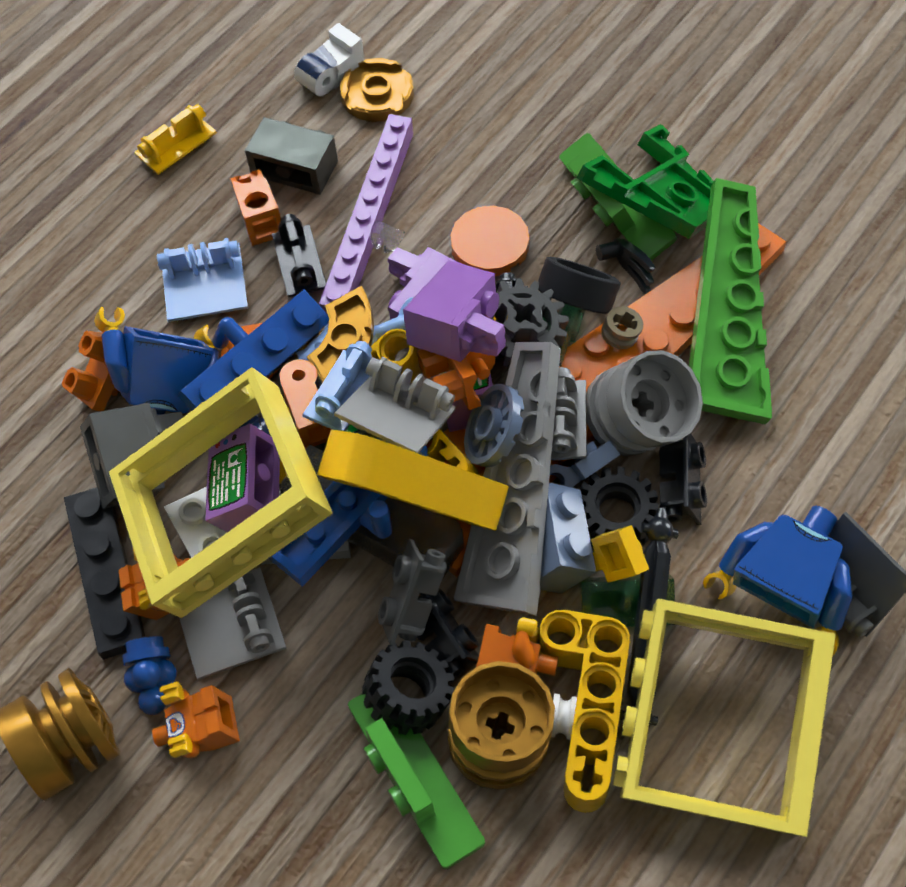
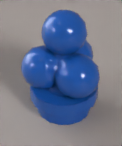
[122,636,177,715]

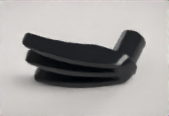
[596,238,655,295]

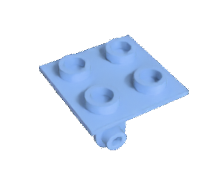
[157,238,248,322]

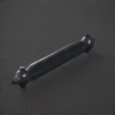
[619,508,679,729]

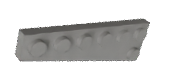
[454,342,561,616]

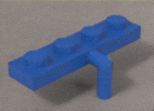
[178,289,329,411]
[268,437,428,587]

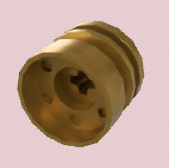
[447,661,555,790]
[0,668,120,801]

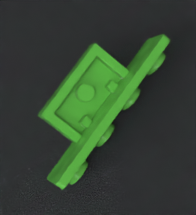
[559,133,677,261]
[348,694,485,869]

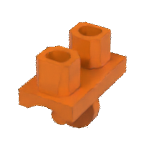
[62,331,119,412]
[417,349,495,410]

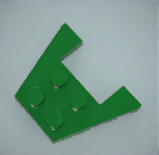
[576,124,714,239]

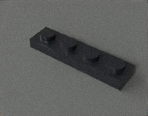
[64,487,145,660]

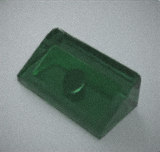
[579,575,676,627]

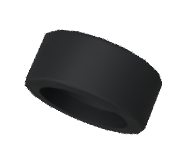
[538,257,621,314]

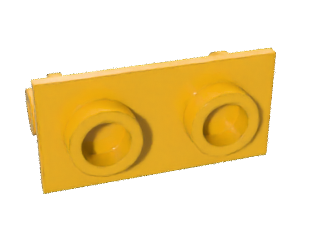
[134,104,216,175]

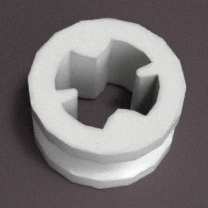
[551,693,577,740]

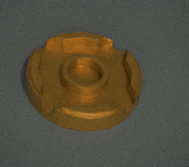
[340,58,414,122]

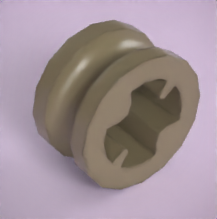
[601,306,644,349]

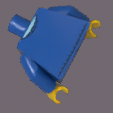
[94,307,220,415]
[703,506,852,655]

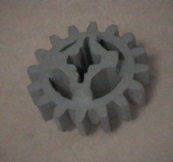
[490,278,569,367]

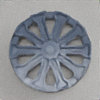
[464,384,524,467]

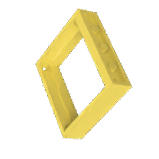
[109,367,333,618]
[613,598,836,837]

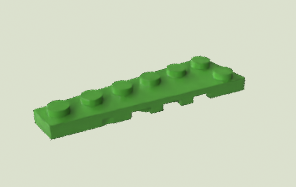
[689,178,772,425]

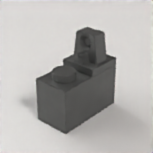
[80,403,183,509]

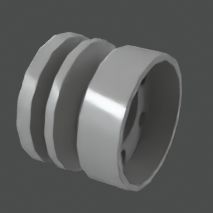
[586,350,703,456]

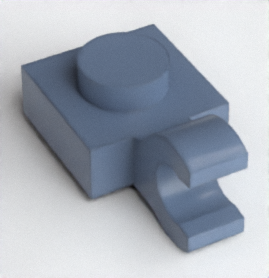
[550,440,620,488]

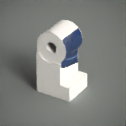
[294,23,364,97]

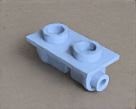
[303,341,372,431]

